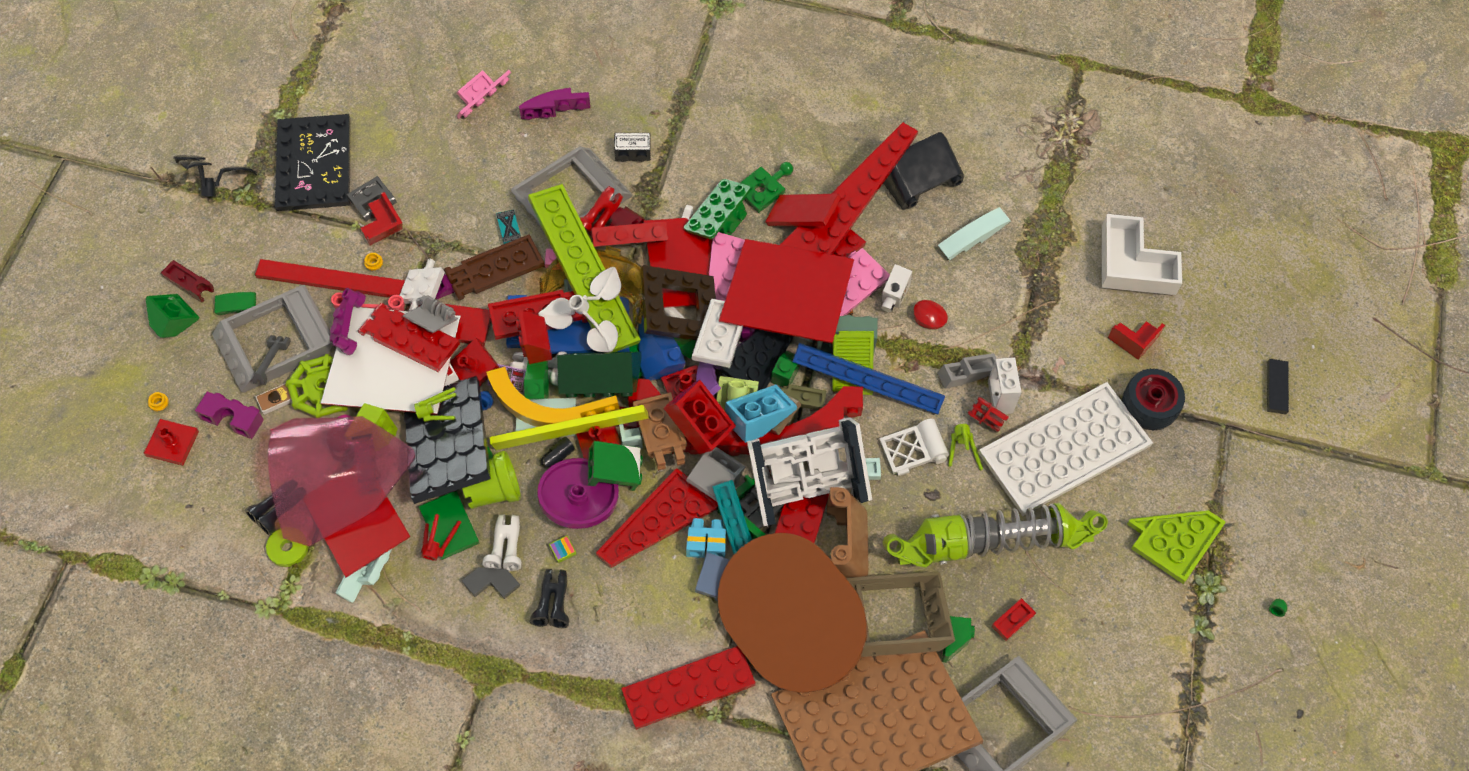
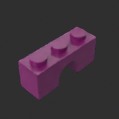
[195,391,264,439]

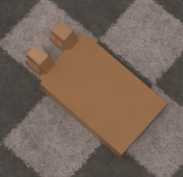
[633,392,687,471]

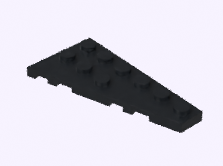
[715,329,794,391]

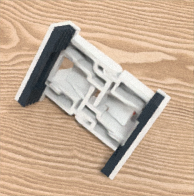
[747,417,872,526]

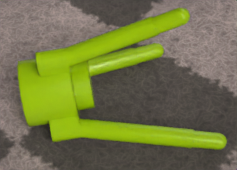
[414,387,456,422]
[948,424,983,470]

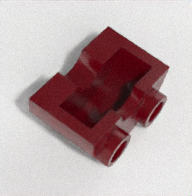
[610,206,645,226]

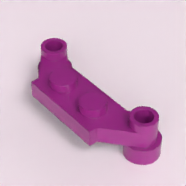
[330,288,366,355]

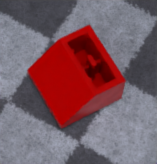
[516,311,552,364]

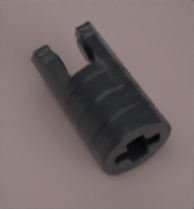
[539,436,575,468]

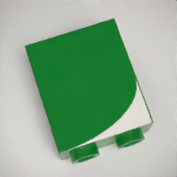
[588,441,643,491]

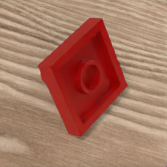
[450,338,500,385]
[144,419,199,466]
[577,425,621,459]

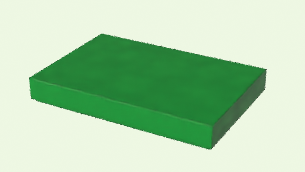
[419,491,480,560]

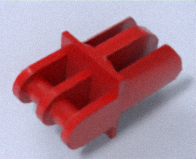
[968,397,1009,432]

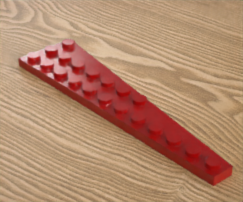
[780,122,918,255]

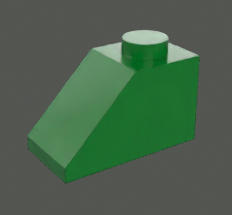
[771,351,801,387]
[524,361,549,399]
[942,616,975,663]

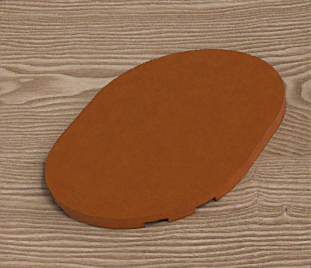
[718,533,868,693]

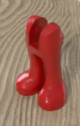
[580,186,623,236]

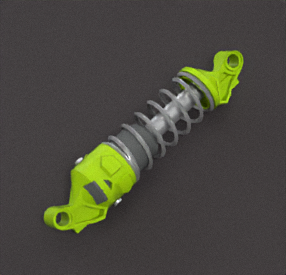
[882,503,1108,568]

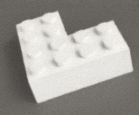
[1102,214,1182,295]

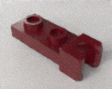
[161,260,214,302]

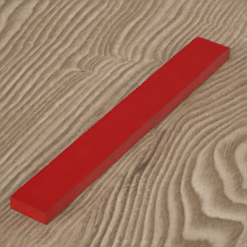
[255,259,405,298]

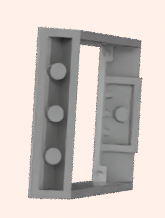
[511,146,633,226]
[212,285,334,392]
[957,656,1077,771]

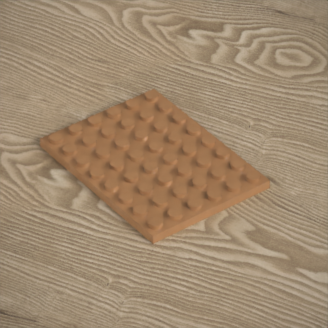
[771,630,983,771]

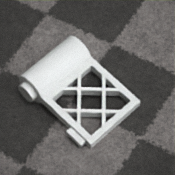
[880,419,949,476]

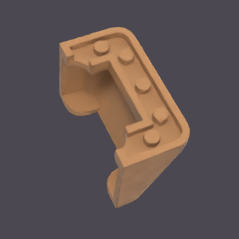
[827,487,869,578]

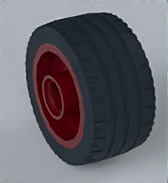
[1122,368,1185,431]

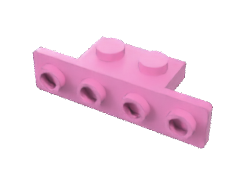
[456,70,511,119]

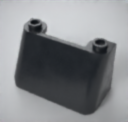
[883,132,964,210]

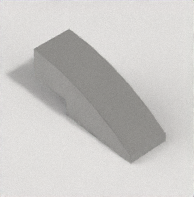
[937,353,997,389]

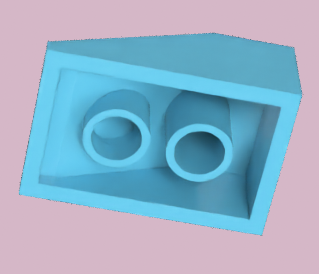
[725,385,797,443]

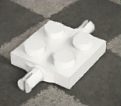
[400,259,445,312]

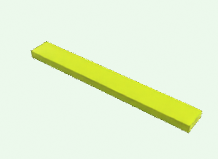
[490,405,649,450]

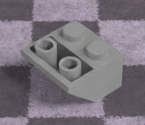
[686,447,745,501]

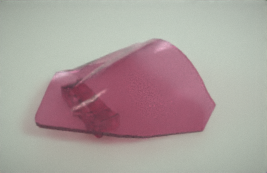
[268,416,415,546]

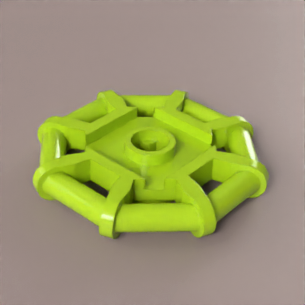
[285,354,348,419]

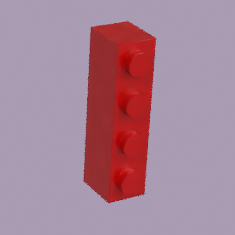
[590,221,668,247]

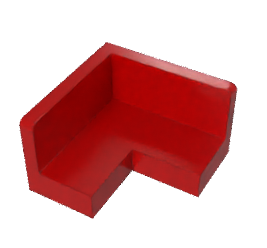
[360,192,403,245]
[1108,321,1165,360]

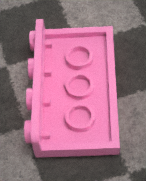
[840,248,890,316]

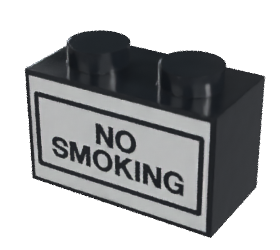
[614,133,651,162]

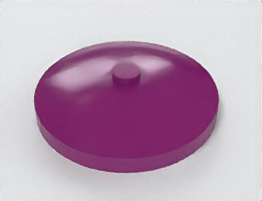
[538,458,619,529]

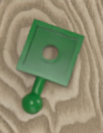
[740,162,794,213]

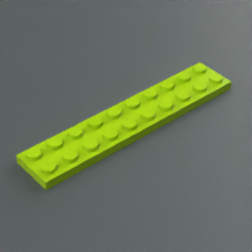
[528,184,641,354]

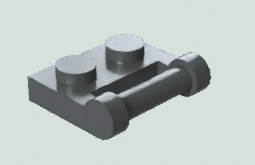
[347,176,397,222]

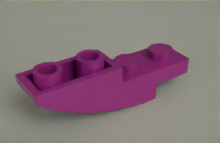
[519,88,591,120]

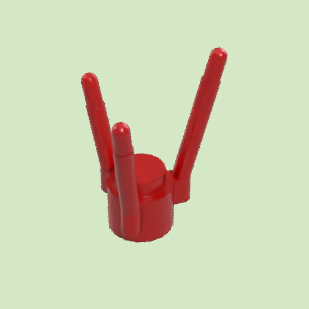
[421,514,461,561]

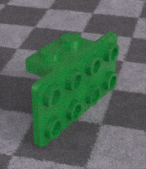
[684,179,751,239]

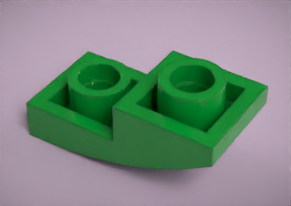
[215,292,256,316]

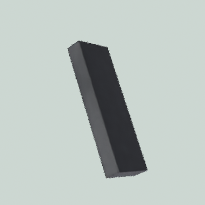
[1267,358,1289,414]

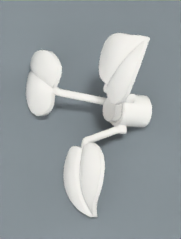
[538,267,621,353]

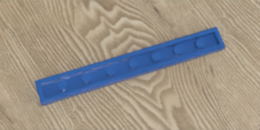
[792,343,945,415]

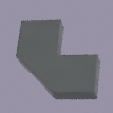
[462,567,520,599]

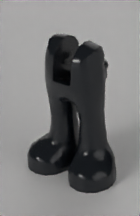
[245,479,307,536]
[530,569,569,628]

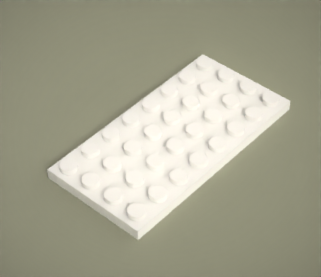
[978,382,1153,516]

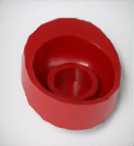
[914,300,948,329]

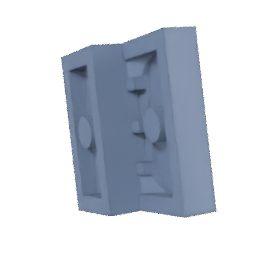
[695,552,730,601]

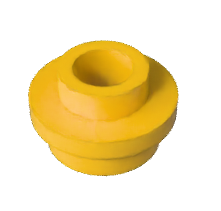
[364,252,383,271]
[148,392,169,411]

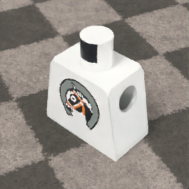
[881,264,912,312]

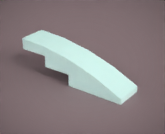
[938,207,1011,261]

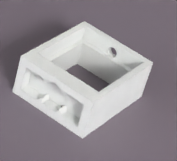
[988,358,1021,414]

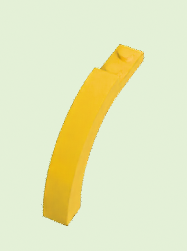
[486,367,620,427]

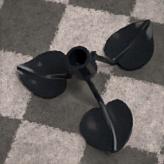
[173,155,257,196]

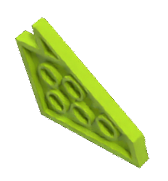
[1127,510,1226,584]

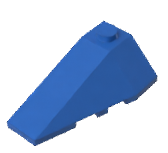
[638,312,686,381]

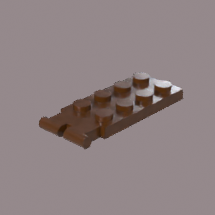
[444,234,545,300]

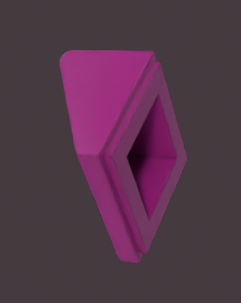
[435,274,454,299]

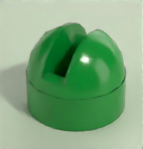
[1269,599,1288,617]

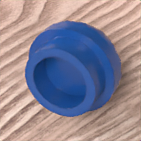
[481,391,494,410]

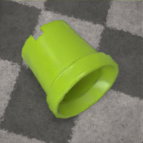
[462,451,521,509]

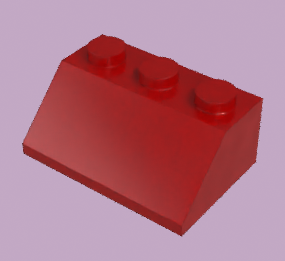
[663,380,736,455]

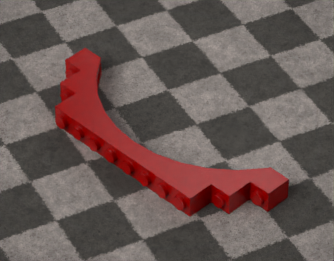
[628,379,863,456]

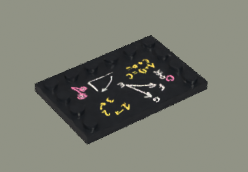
[275,114,351,211]

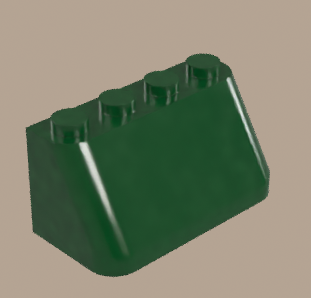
[557,351,641,398]

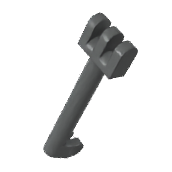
[252,335,291,385]

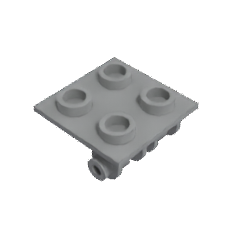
[403,295,458,333]

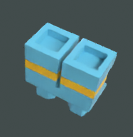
[686,518,726,558]

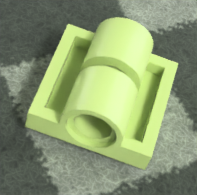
[717,376,759,411]

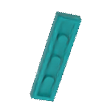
[712,480,752,554]

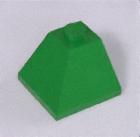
[145,294,200,338]

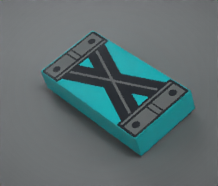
[496,209,521,244]

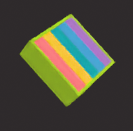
[549,535,577,563]

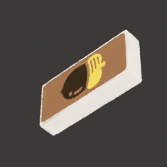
[255,384,299,415]

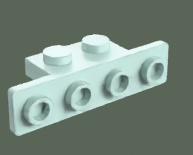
[336,549,392,602]

